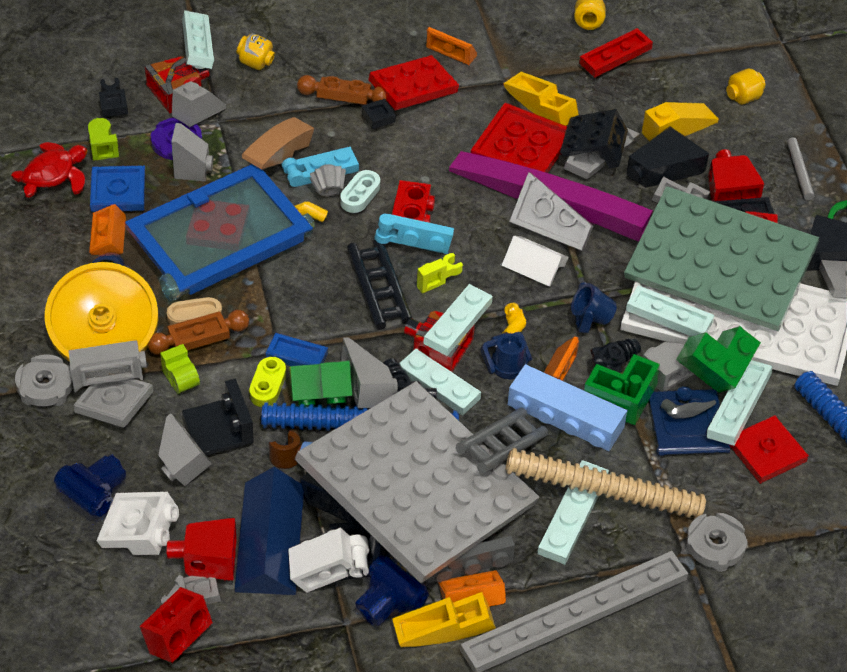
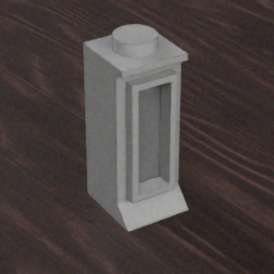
[69,340,147,392]

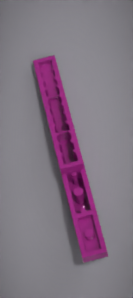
[449,151,653,242]

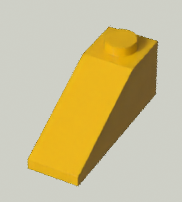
[642,102,719,141]

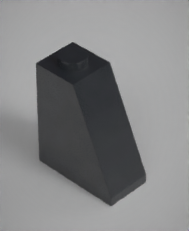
[626,126,709,188]
[806,215,847,271]

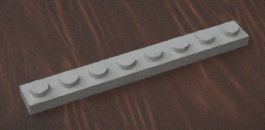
[460,551,688,672]

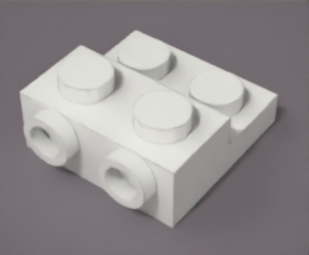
[97,492,179,555]

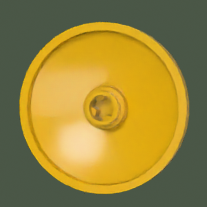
[45,262,158,362]

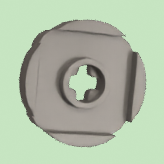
[15,355,73,406]
[686,513,747,572]

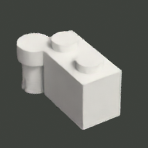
[289,528,369,593]

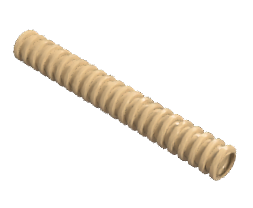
[505,448,706,519]

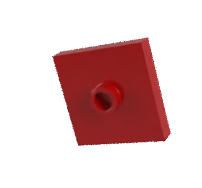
[730,415,809,484]

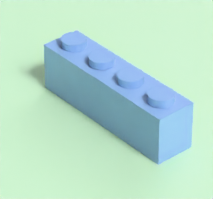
[508,364,627,451]

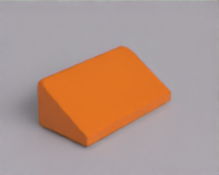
[426,27,477,65]
[89,204,126,255]
[544,336,579,381]
[438,570,506,607]

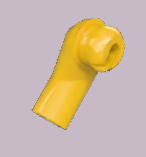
[288,201,328,224]
[502,303,526,334]

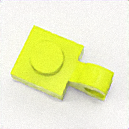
[417,253,463,294]

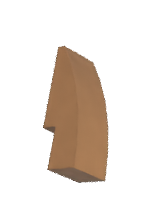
[242,117,314,169]

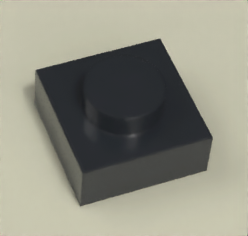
[362,99,396,129]

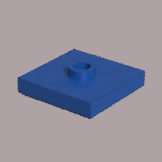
[90,166,145,212]

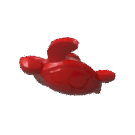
[11,142,88,198]

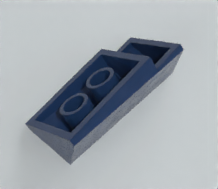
[235,467,304,595]

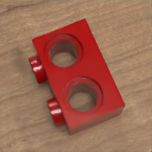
[392,180,435,230]
[140,587,213,663]

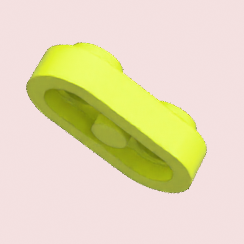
[249,357,286,407]

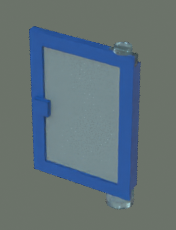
[125,164,315,302]

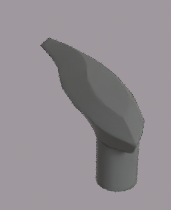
[661,399,716,419]

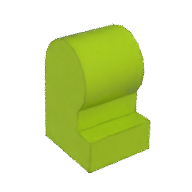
[88,118,119,161]
[160,344,200,394]

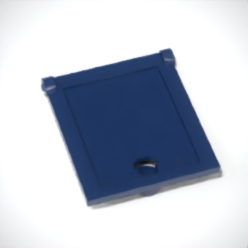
[649,387,730,456]

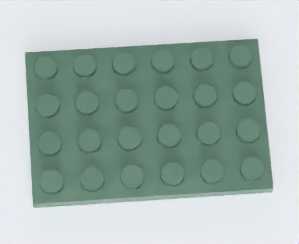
[624,186,819,332]

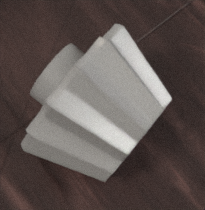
[310,164,346,197]

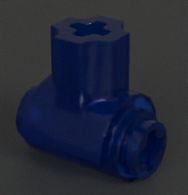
[54,454,126,517]
[355,556,429,626]

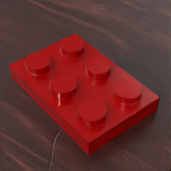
[368,55,459,110]

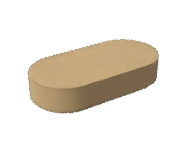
[167,297,222,325]

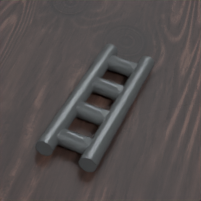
[456,408,548,474]

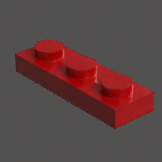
[579,28,653,78]

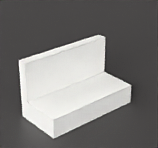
[502,236,568,286]

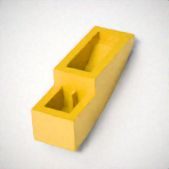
[504,72,579,126]
[392,592,496,647]

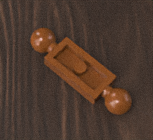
[297,75,386,105]
[148,310,249,355]

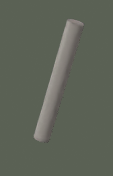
[787,138,815,200]

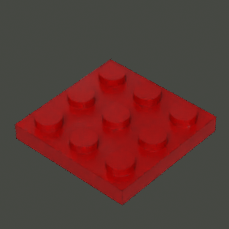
[471,103,567,173]

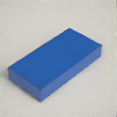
[266,333,328,366]

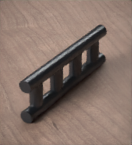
[347,239,413,330]

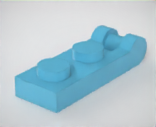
[282,147,359,187]
[375,214,454,254]

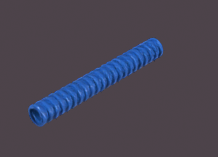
[794,371,847,443]
[261,402,459,431]

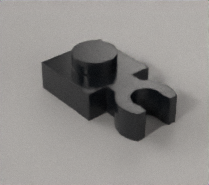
[99,78,128,117]

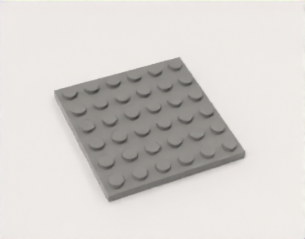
[295,381,539,583]

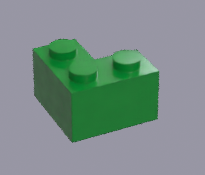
[676,326,761,392]
[584,354,660,425]
[289,361,352,406]

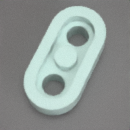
[341,170,380,213]

